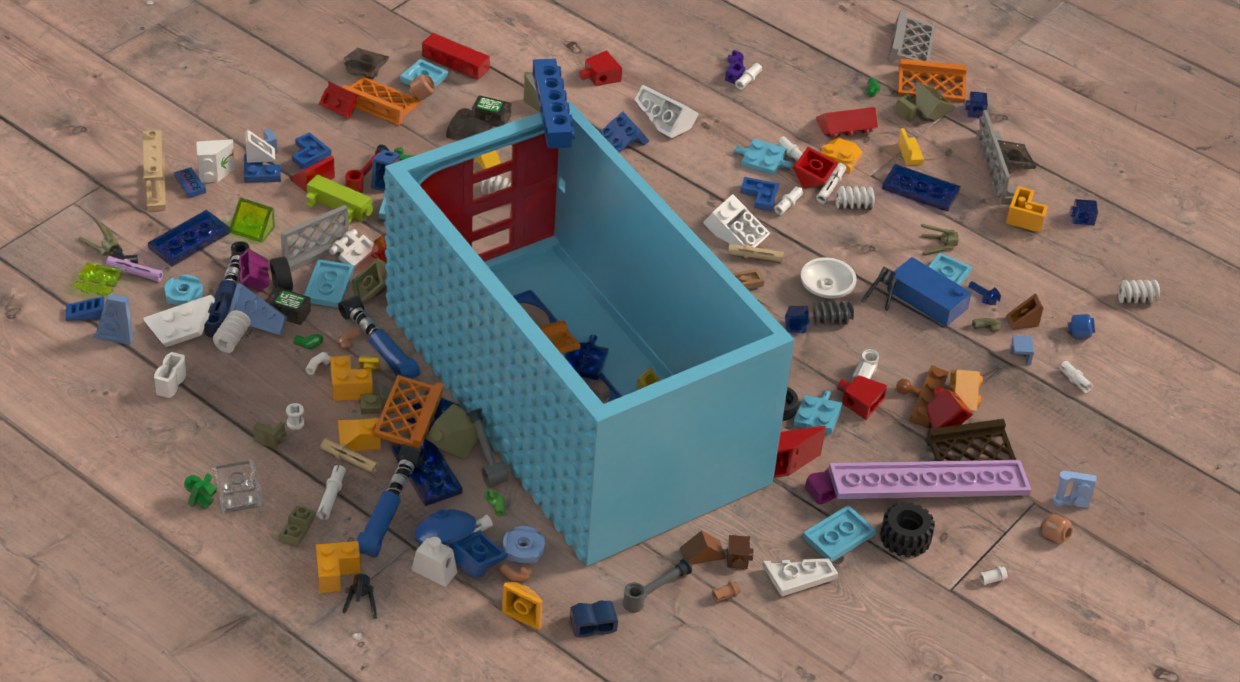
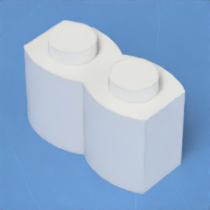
[154,352,186,398]

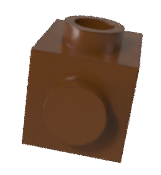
[727,535,754,569]

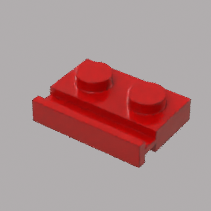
[319,81,359,118]

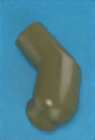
[972,318,1001,332]

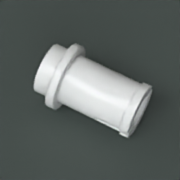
[979,566,1008,586]

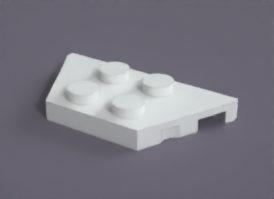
[143,295,215,347]

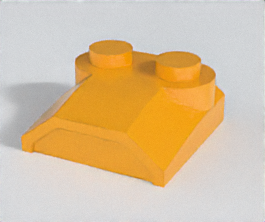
[821,138,863,174]

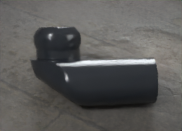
[112,248,138,264]

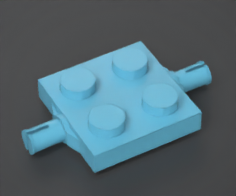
[735,138,793,176]
[794,390,842,435]

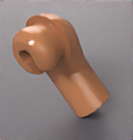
[338,327,360,349]

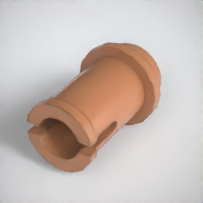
[712,581,740,603]

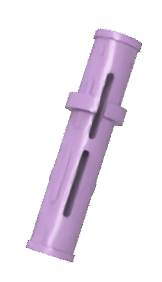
[106,256,163,282]

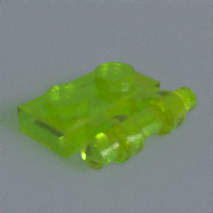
[74,262,123,296]

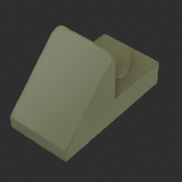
[360,383,401,414]

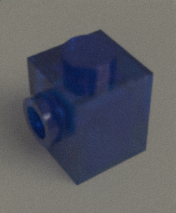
[965,91,988,118]
[1070,199,1098,226]
[785,306,810,333]

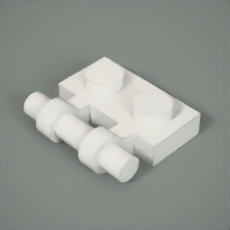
[329,229,377,268]

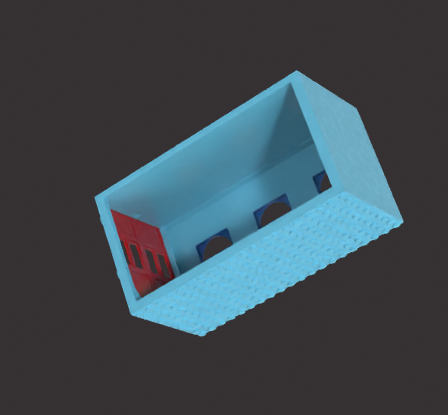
[384,102,795,566]

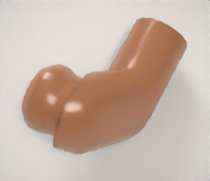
[499,564,532,582]

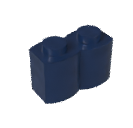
[570,600,618,637]

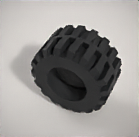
[880,502,935,557]

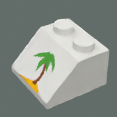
[197,139,235,183]

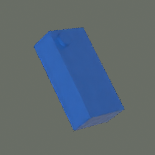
[887,257,972,327]

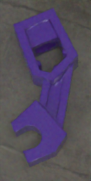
[725,50,745,84]

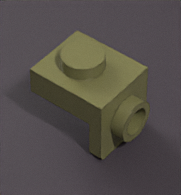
[895,93,917,123]
[253,422,287,449]

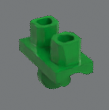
[184,473,217,510]

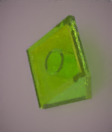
[229,197,275,243]

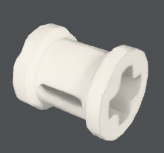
[286,403,304,430]

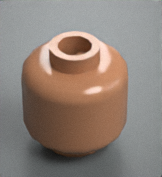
[409,75,436,100]
[1041,514,1073,544]

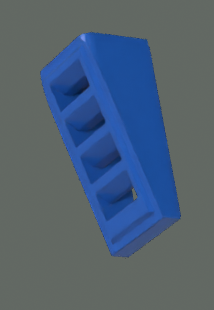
[65,297,105,321]

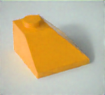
[338,418,381,452]
[502,582,543,630]

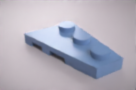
[229,282,287,335]
[94,294,133,345]

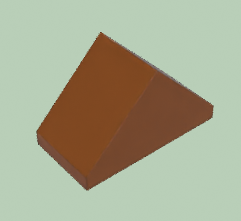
[1006,293,1044,330]
[680,530,726,565]

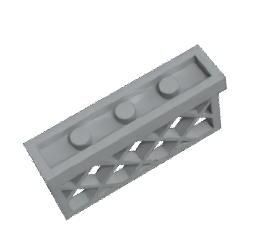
[888,10,936,62]
[279,205,352,272]

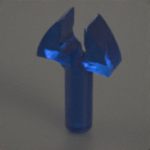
[968,281,1001,305]

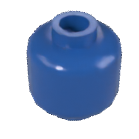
[1067,314,1095,339]

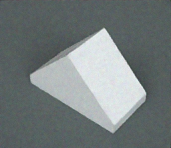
[245,130,275,163]

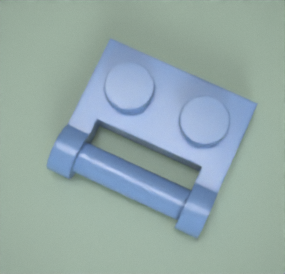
[1052,471,1097,509]

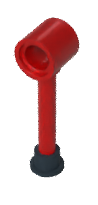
[345,144,390,193]

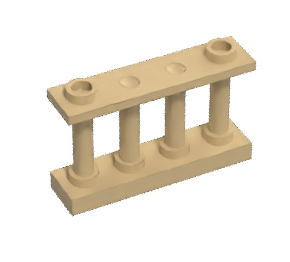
[143,130,166,211]

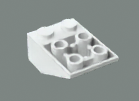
[703,194,770,247]

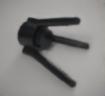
[861,266,898,311]
[342,574,377,619]

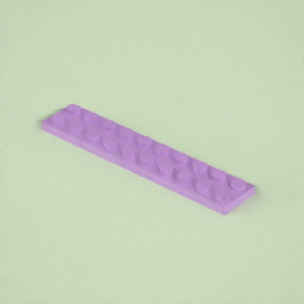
[828,460,1031,499]

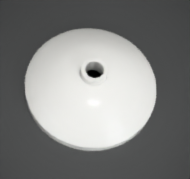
[801,258,857,299]

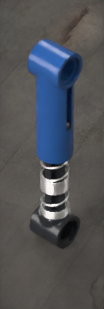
[338,295,420,379]
[357,444,424,558]

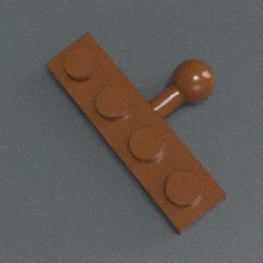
[896,365,949,428]

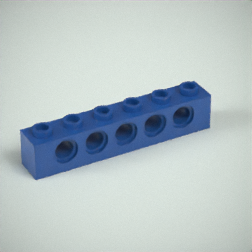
[532,58,575,148]

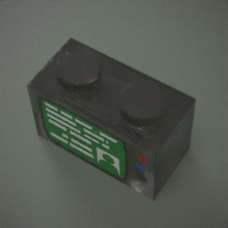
[472,95,512,127]
[266,287,311,325]

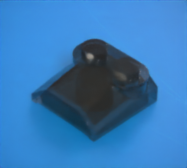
[344,48,389,79]
[446,108,492,141]
[998,140,1037,174]

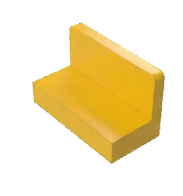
[898,128,924,166]

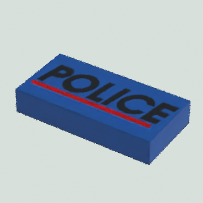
[174,167,206,198]

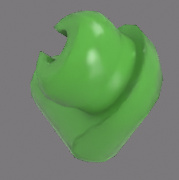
[484,489,505,517]

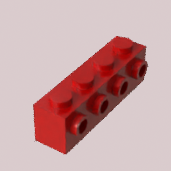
[422,33,490,80]

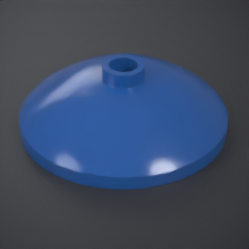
[414,509,477,545]

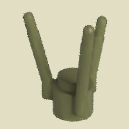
[78,219,121,256]
[921,224,959,255]

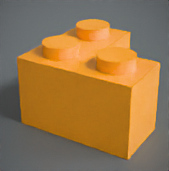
[1006,186,1048,233]
[330,356,373,401]
[949,370,983,410]
[316,541,361,594]

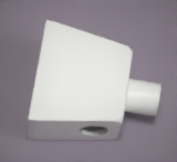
[412,537,457,587]

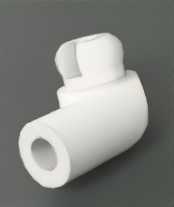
[305,352,331,375]

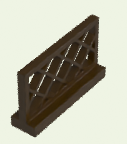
[926,419,1016,461]

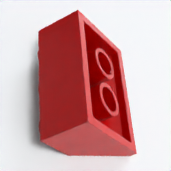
[816,107,878,138]

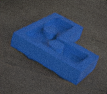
[292,132,331,169]
[244,154,281,183]
[740,177,779,211]

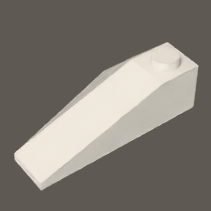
[634,85,699,138]

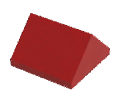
[793,147,838,189]
[289,155,335,193]

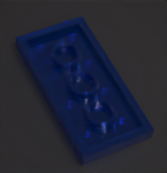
[882,164,961,212]
[148,209,231,267]
[391,434,463,506]

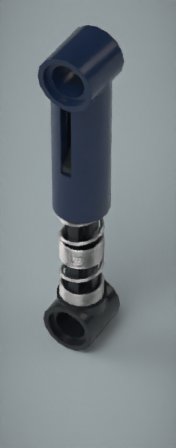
[204,241,250,338]

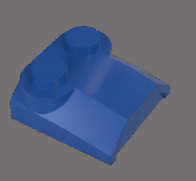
[449,530,509,578]

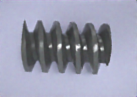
[813,301,854,325]

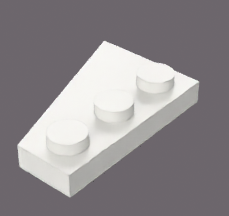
[763,558,838,597]

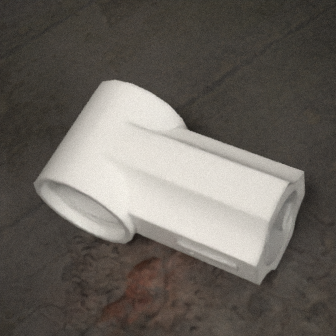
[851,349,879,381]

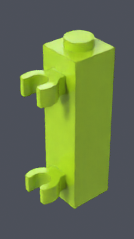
[306,175,373,224]

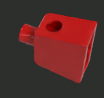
[579,50,622,86]
[837,376,887,420]
[927,388,973,428]

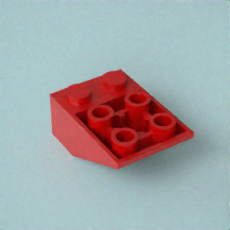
[773,426,826,478]

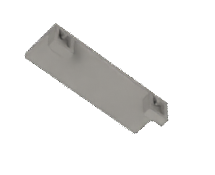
[976,110,1017,204]

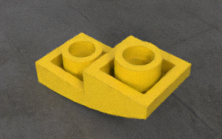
[359,356,381,371]

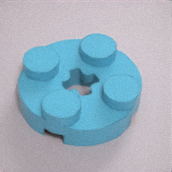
[164,275,203,306]

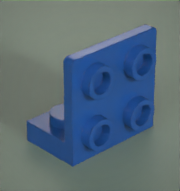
[600,111,649,153]

